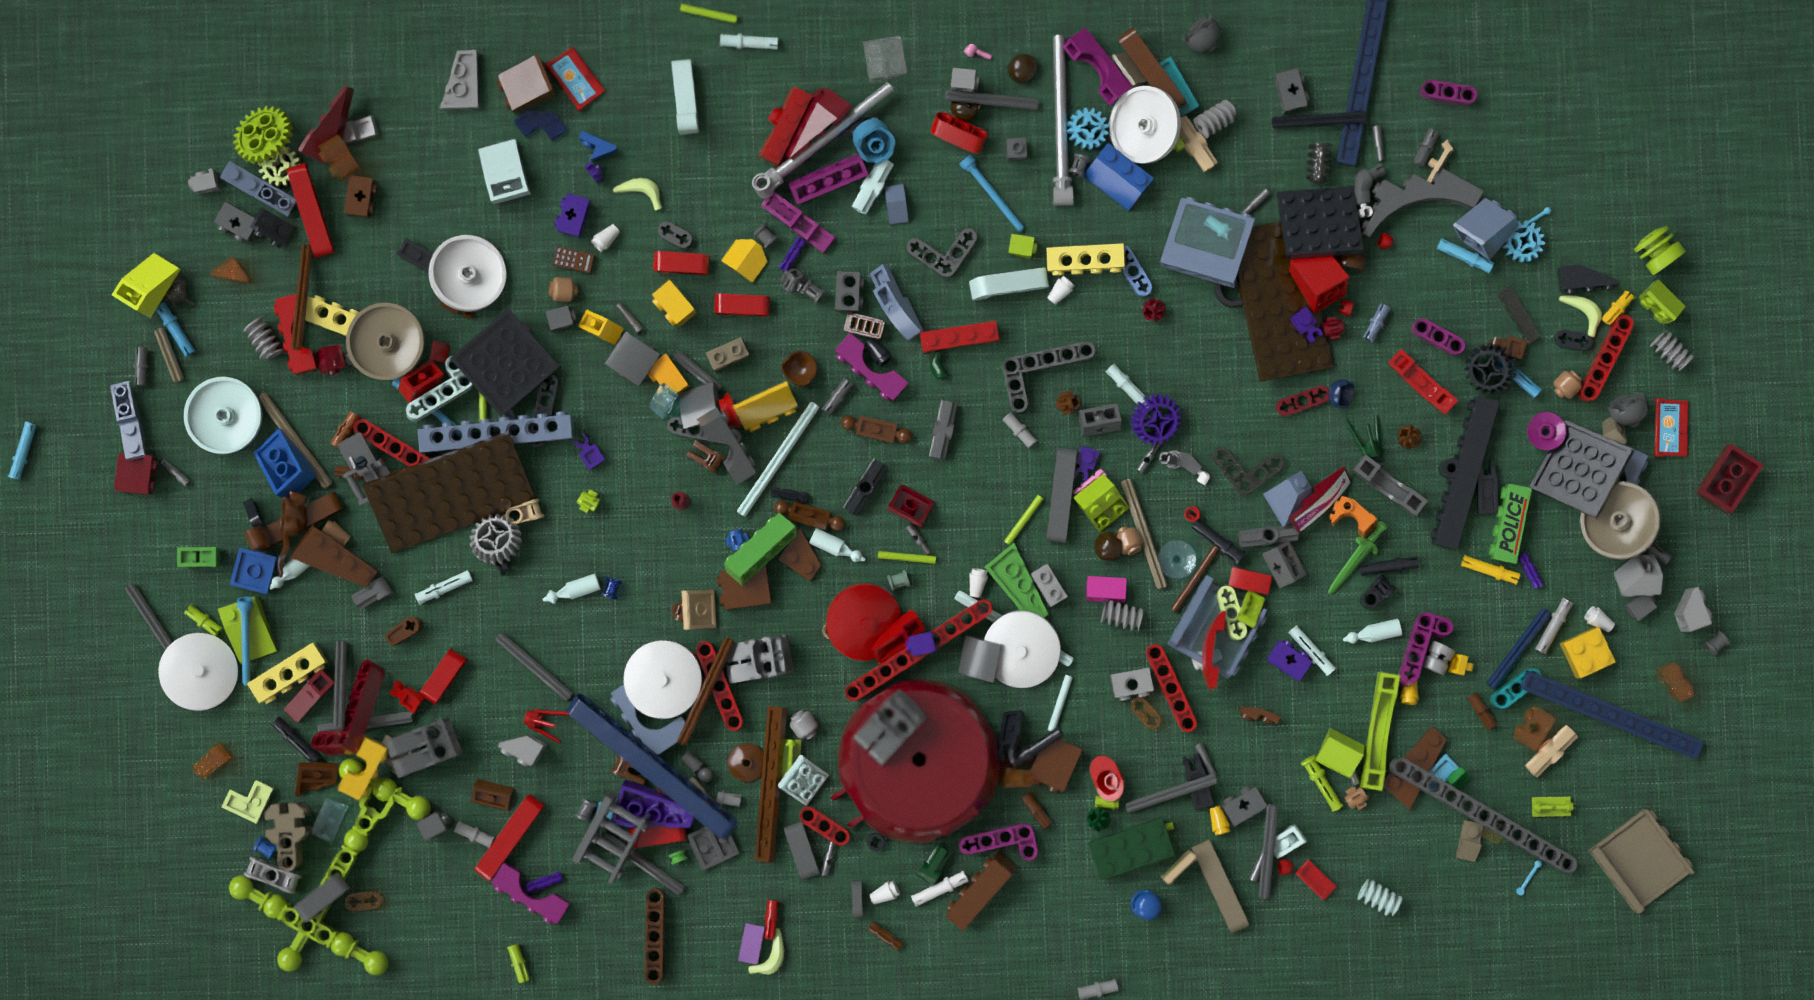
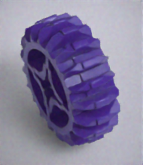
[1131,393,1182,445]

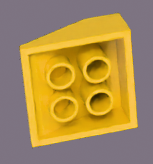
[734,381,798,432]

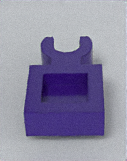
[585,161,603,184]
[1290,307,1323,343]
[574,434,606,470]
[1074,446,1100,482]

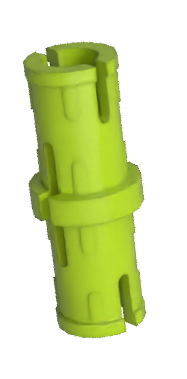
[184,604,222,637]

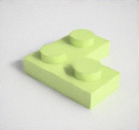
[222,780,274,824]

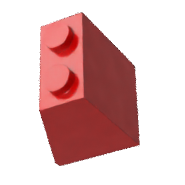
[1289,256,1349,314]

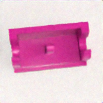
[1086,576,1126,603]

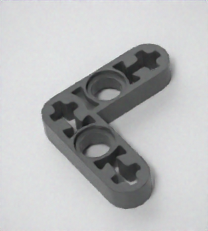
[907,228,977,278]

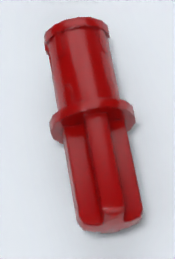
[764,900,779,940]

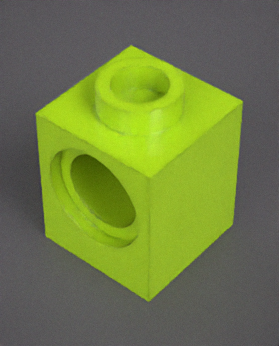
[1008,234,1037,259]

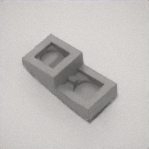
[341,116,379,145]

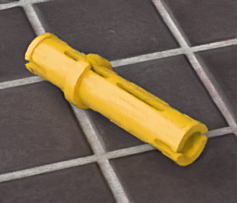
[1461,555,1520,585]

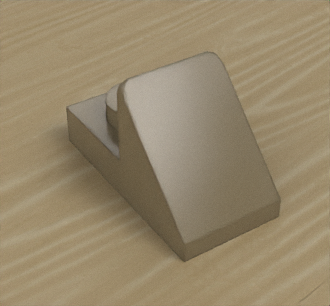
[1455,820,1483,862]

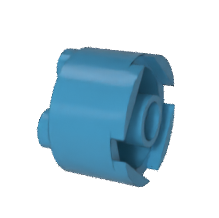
[853,118,895,163]

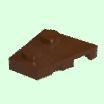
[778,529,821,581]
[295,762,338,797]

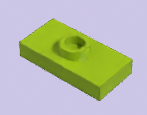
[1236,591,1266,628]

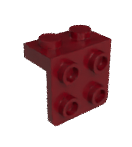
[114,453,158,495]

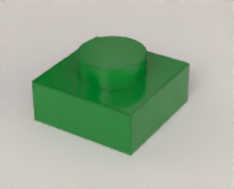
[1447,767,1470,790]

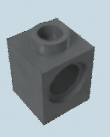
[1006,138,1027,162]
[546,306,577,332]
[1623,595,1657,621]

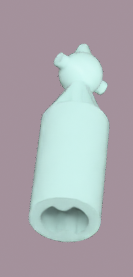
[809,528,865,562]
[269,559,310,590]
[543,573,601,604]
[1343,619,1402,644]

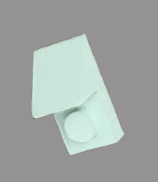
[1274,825,1306,859]

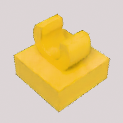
[1448,654,1474,675]

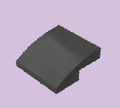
[604,332,660,386]
[679,382,719,429]
[958,635,1002,683]
[686,827,739,871]

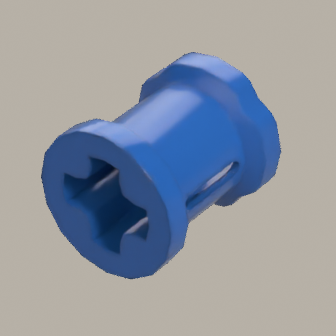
[253,836,277,860]

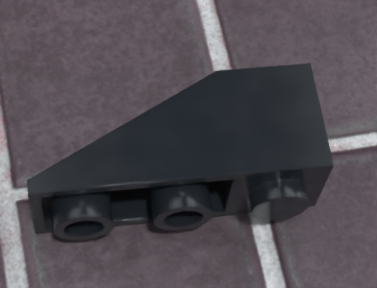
[1557,265,1621,294]

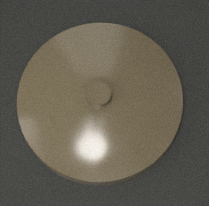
[346,303,425,380]
[1580,482,1660,560]

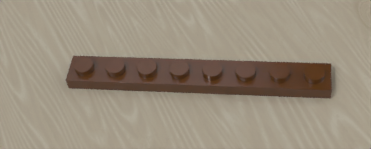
[754,706,787,863]

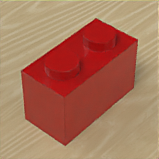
[398,360,443,403]

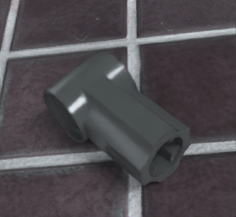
[352,576,393,610]

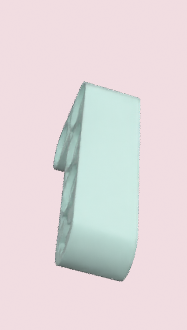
[672,59,699,135]
[969,268,1049,301]
[406,356,473,422]

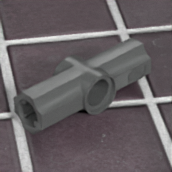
[929,400,957,460]
[1238,524,1298,548]

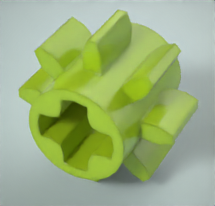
[577,489,601,513]

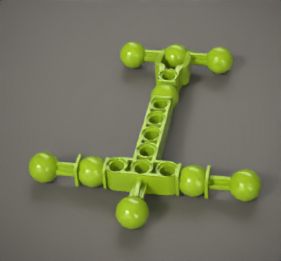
[229,758,431,976]

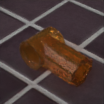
[192,742,233,780]
[1001,768,1034,788]

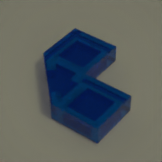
[514,110,567,141]

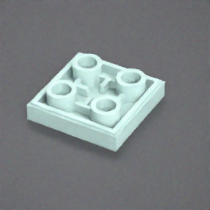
[778,754,829,806]

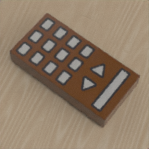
[553,246,595,274]

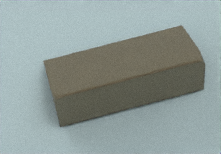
[1112,53,1148,88]
[1602,417,1627,444]

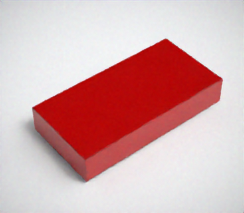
[1295,859,1337,901]

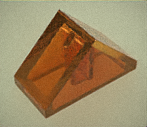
[210,256,252,284]

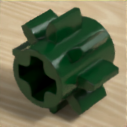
[1087,806,1111,832]

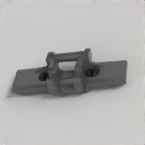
[337,432,390,505]

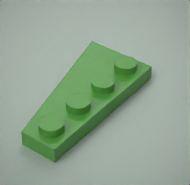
[984,543,1048,617]

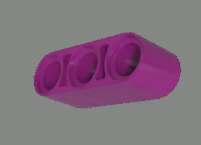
[1419,80,1477,106]
[1411,318,1465,356]

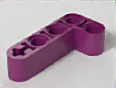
[1398,612,1453,687]
[959,823,1038,860]

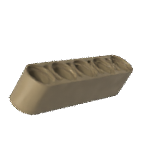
[1191,839,1249,934]

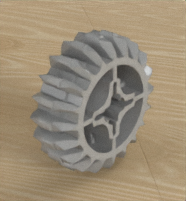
[470,514,522,565]

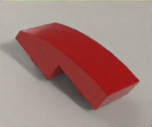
[1228,567,1273,594]

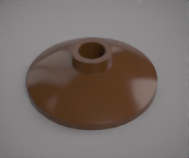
[728,743,764,782]

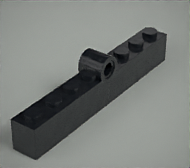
[1430,395,1500,550]

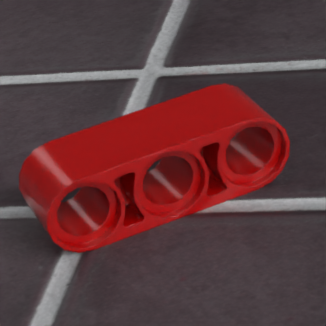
[930,112,987,153]
[653,251,710,275]
[714,294,770,317]
[419,648,467,705]
[800,806,850,845]
[629,826,687,848]

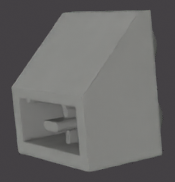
[1614,555,1663,597]
[1674,587,1712,632]
[498,735,547,767]

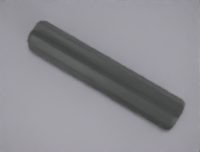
[673,351,722,392]

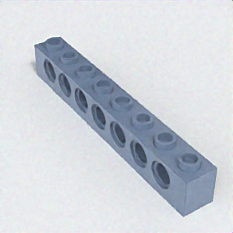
[417,412,575,453]

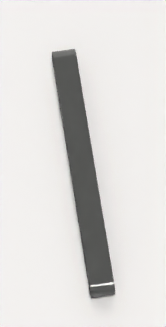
[1389,758,1577,873]

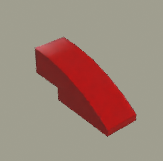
[871,609,925,664]

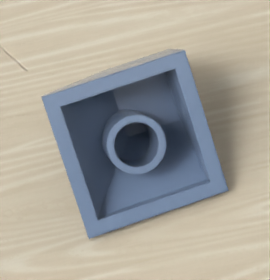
[1263,471,1312,527]

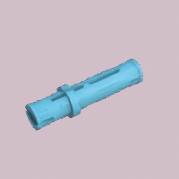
[1436,238,1494,273]
[8,422,37,480]

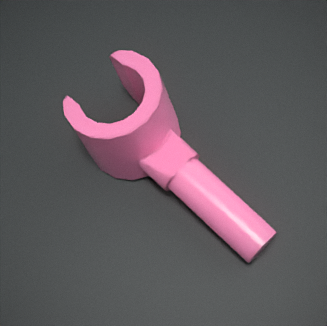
[964,44,992,60]

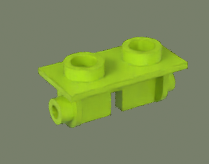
[781,739,801,778]
[1532,797,1573,817]

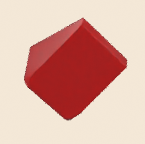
[430,341,450,363]

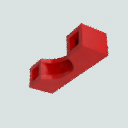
[758,87,812,165]
[273,294,319,375]
[920,321,999,354]

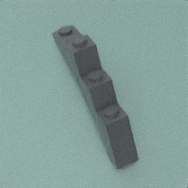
[1360,169,1483,239]

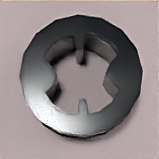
[496,559,511,576]
[867,833,884,851]

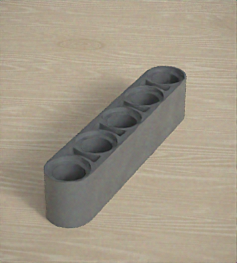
[1046,447,1077,543]

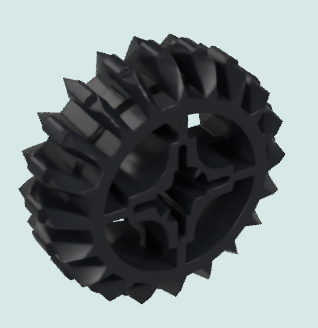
[1464,342,1517,395]

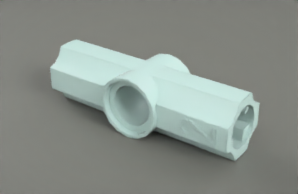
[852,160,894,215]

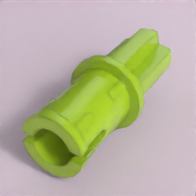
[507,944,530,983]

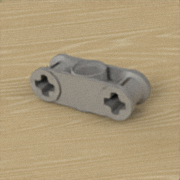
[243,856,302,894]

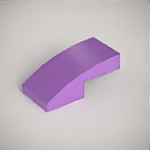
[738,923,765,965]

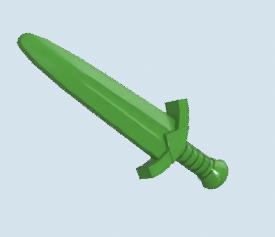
[1328,521,1387,594]

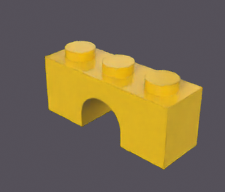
[338,735,388,800]

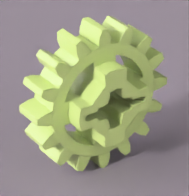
[258,147,300,187]

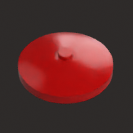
[826,583,901,661]

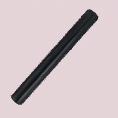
[1271,111,1367,128]

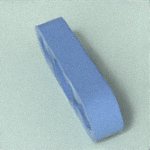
[1122,246,1152,297]

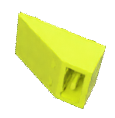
[112,253,181,318]

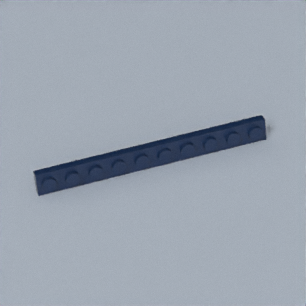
[1336,0,1387,166]
[1519,670,1704,760]

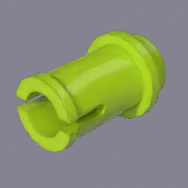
[1095,795,1119,810]

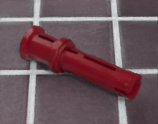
[671,492,690,510]

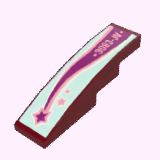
[1289,466,1352,533]

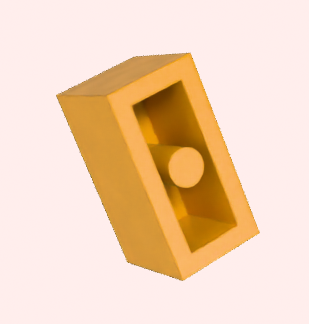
[647,354,689,399]

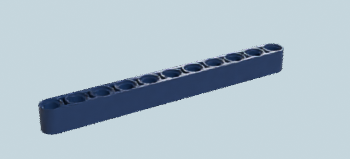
[567,694,738,840]

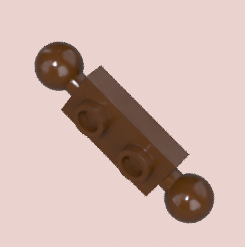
[841,415,912,444]
[774,500,845,531]

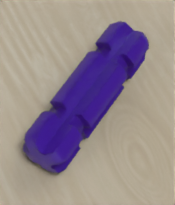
[779,237,806,272]
[1518,552,1544,589]
[525,872,563,893]

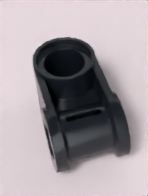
[1359,574,1396,609]

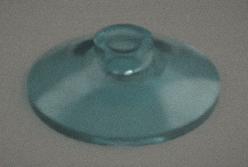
[1158,540,1196,579]

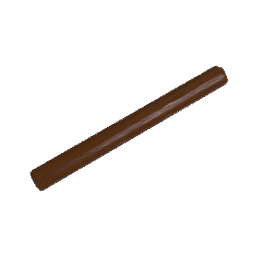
[291,244,313,350]
[677,637,734,745]

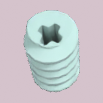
[1358,879,1402,916]

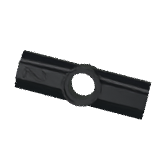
[843,458,888,516]

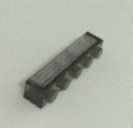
[1498,286,1541,344]

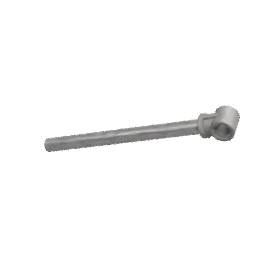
[1053,35,1073,206]
[752,82,894,199]

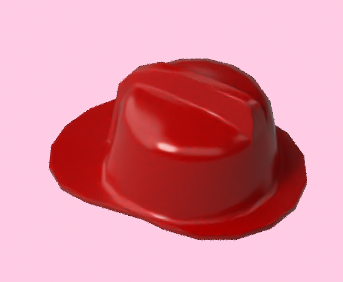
[1090,756,1125,801]

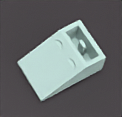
[478,139,531,204]

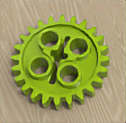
[233,106,293,165]

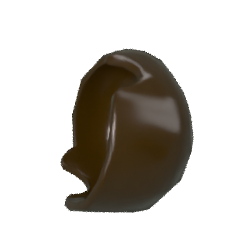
[1007,54,1038,84]
[950,101,981,120]
[1094,532,1122,562]

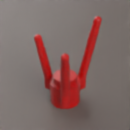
[524,708,570,743]

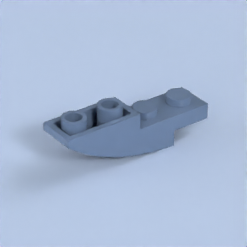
[220,161,296,216]
[869,264,923,340]
[110,381,146,461]

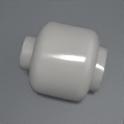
[790,710,818,740]

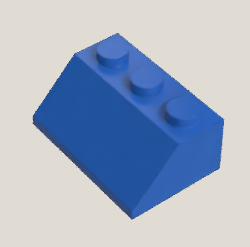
[1085,143,1153,211]

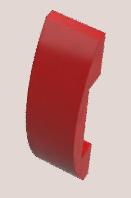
[1388,349,1458,415]
[1202,611,1226,690]

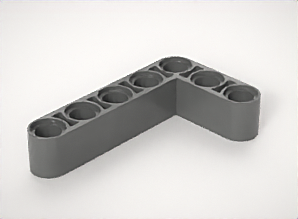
[1002,342,1095,414]

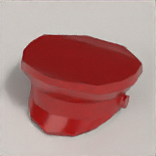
[718,392,742,428]

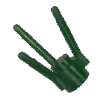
[1345,415,1382,458]

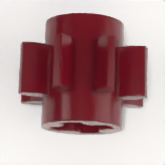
[1143,297,1166,323]
[1322,316,1344,341]

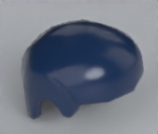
[1328,379,1354,408]

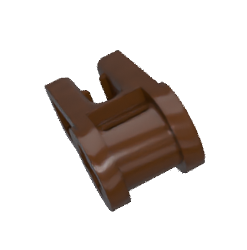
[686,440,726,474]
[385,617,422,646]
[610,755,646,785]

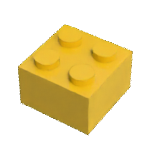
[652,280,697,328]
[1560,627,1615,678]

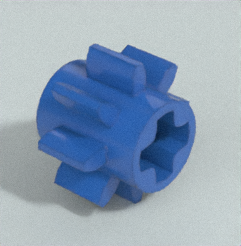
[725,529,749,551]

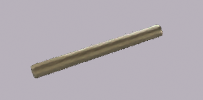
[258,393,332,489]
[1121,479,1168,589]

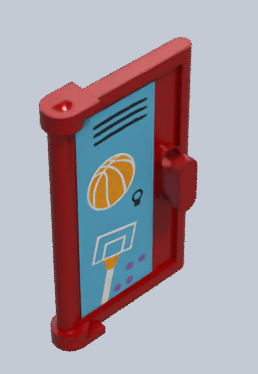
[544,47,605,112]
[1653,398,1689,457]

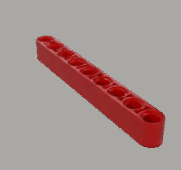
[845,599,992,701]

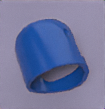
[1130,890,1162,920]

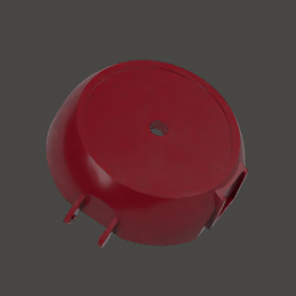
[830,679,1001,844]

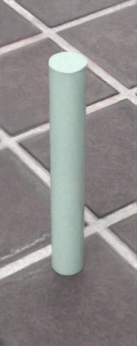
[1048,675,1073,731]

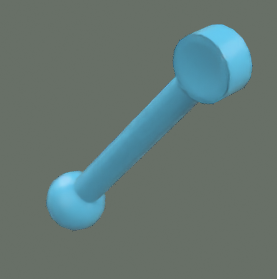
[1517,207,1551,232]
[1516,860,1542,895]

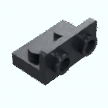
[250,207,295,248]

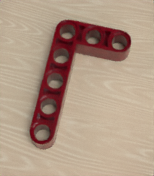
[311,659,385,756]

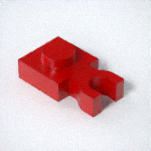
[389,680,424,714]

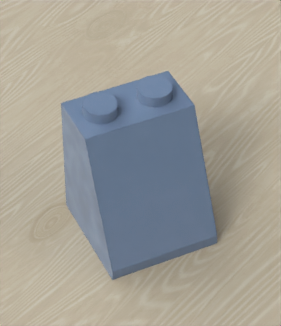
[1453,198,1519,260]

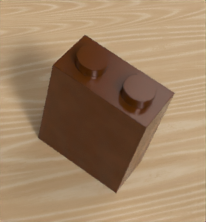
[717,565,772,610]
[1027,733,1082,793]

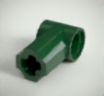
[917,844,951,886]

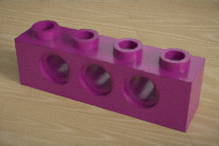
[788,154,868,204]

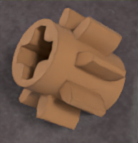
[1344,786,1368,810]

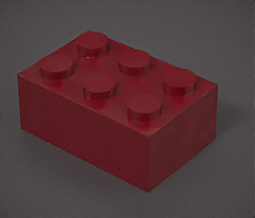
[1695,444,1764,514]

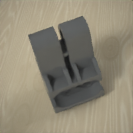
[725,634,794,684]
[853,689,928,765]
[385,717,462,778]

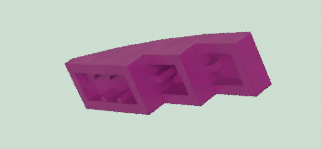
[761,192,836,254]

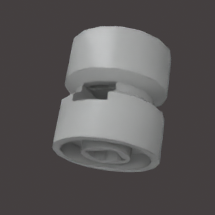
[1422,641,1456,676]

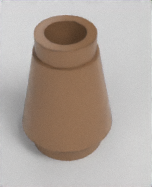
[322,520,350,545]

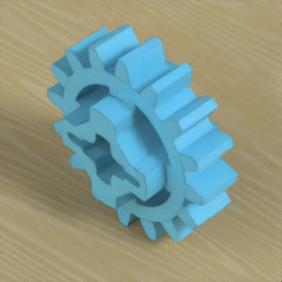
[1067,108,1109,150]
[1503,220,1545,263]

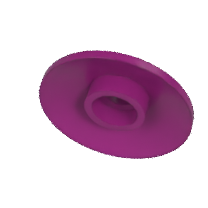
[1527,412,1566,450]

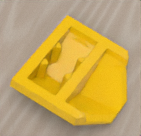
[721,239,767,283]

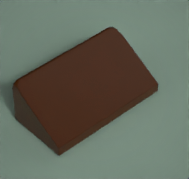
[471,779,514,811]

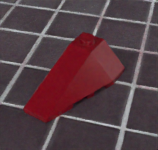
[298,86,354,164]
[783,88,852,160]

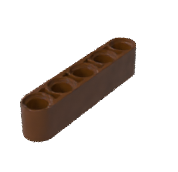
[1117,27,1187,109]
[645,887,665,984]

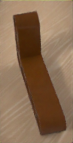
[243,492,344,552]

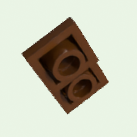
[1238,707,1281,725]

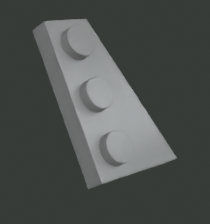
[440,50,479,109]

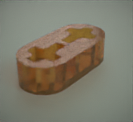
[1130,697,1161,729]
[345,891,383,911]

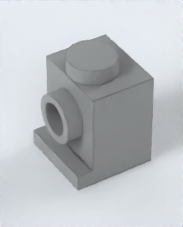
[188,168,220,195]

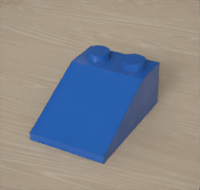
[254,428,317,498]

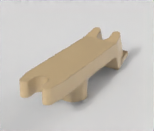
[1427,139,1454,184]

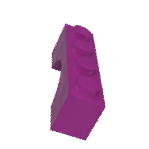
[1062,28,1133,106]
[835,333,908,402]
[491,862,571,925]

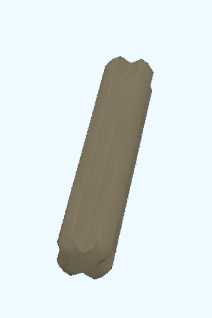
[154,328,184,383]

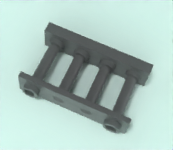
[572,791,651,884]

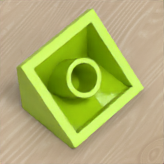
[1315,728,1365,778]

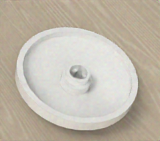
[1109,86,1181,164]
[428,235,506,311]
[984,610,1061,688]
[159,633,238,711]
[624,641,702,718]

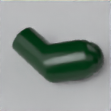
[930,352,948,380]

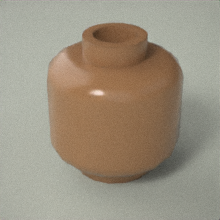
[549,277,578,302]
[1553,370,1582,399]
[1116,526,1143,556]

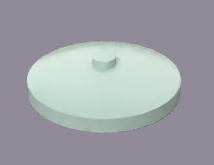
[184,377,262,454]

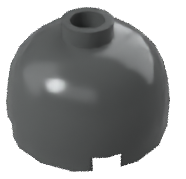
[1182,15,1221,52]
[1607,392,1648,428]

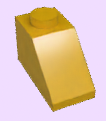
[578,310,624,345]

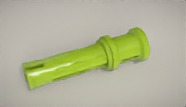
[1300,755,1343,812]

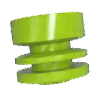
[1633,225,1686,275]

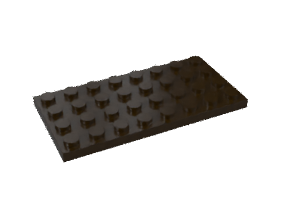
[1226,221,1333,382]
[363,431,536,553]

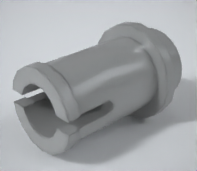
[716,790,741,807]

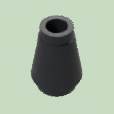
[865,338,892,367]

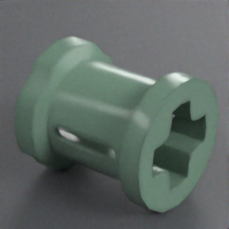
[887,570,910,591]

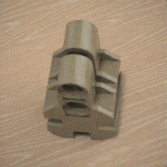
[265,802,312,871]

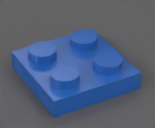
[230,547,278,594]

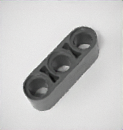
[784,821,820,880]
[293,872,350,923]

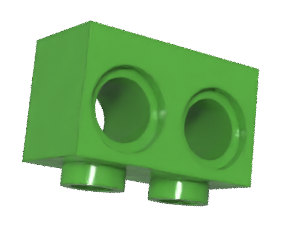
[177,547,221,567]

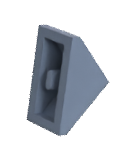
[884,184,908,225]

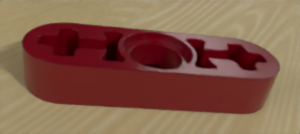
[1276,386,1329,416]

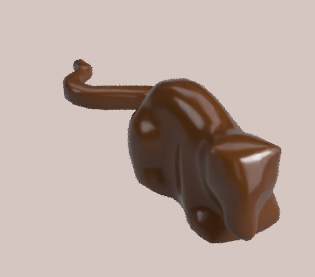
[278,491,307,578]

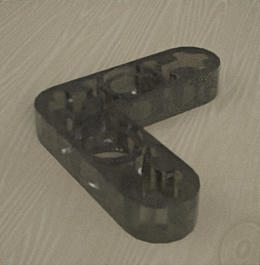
[1212,447,1284,495]

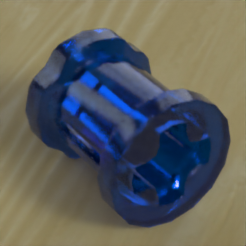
[600,577,622,600]

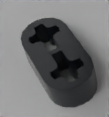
[1554,330,1592,351]
[243,498,265,528]

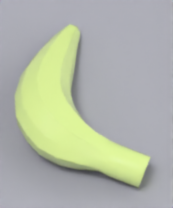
[613,178,662,210]
[1559,296,1602,337]
[749,928,784,975]

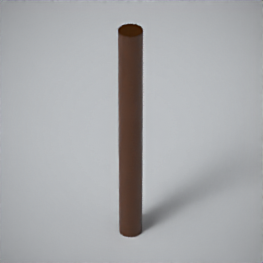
[1170,545,1219,613]

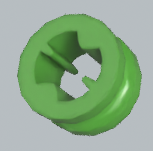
[668,849,688,864]

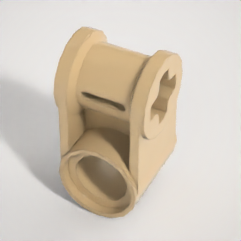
[506,498,544,524]

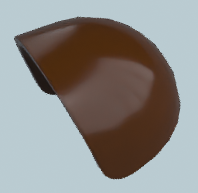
[1333,254,1365,272]
[781,351,817,387]

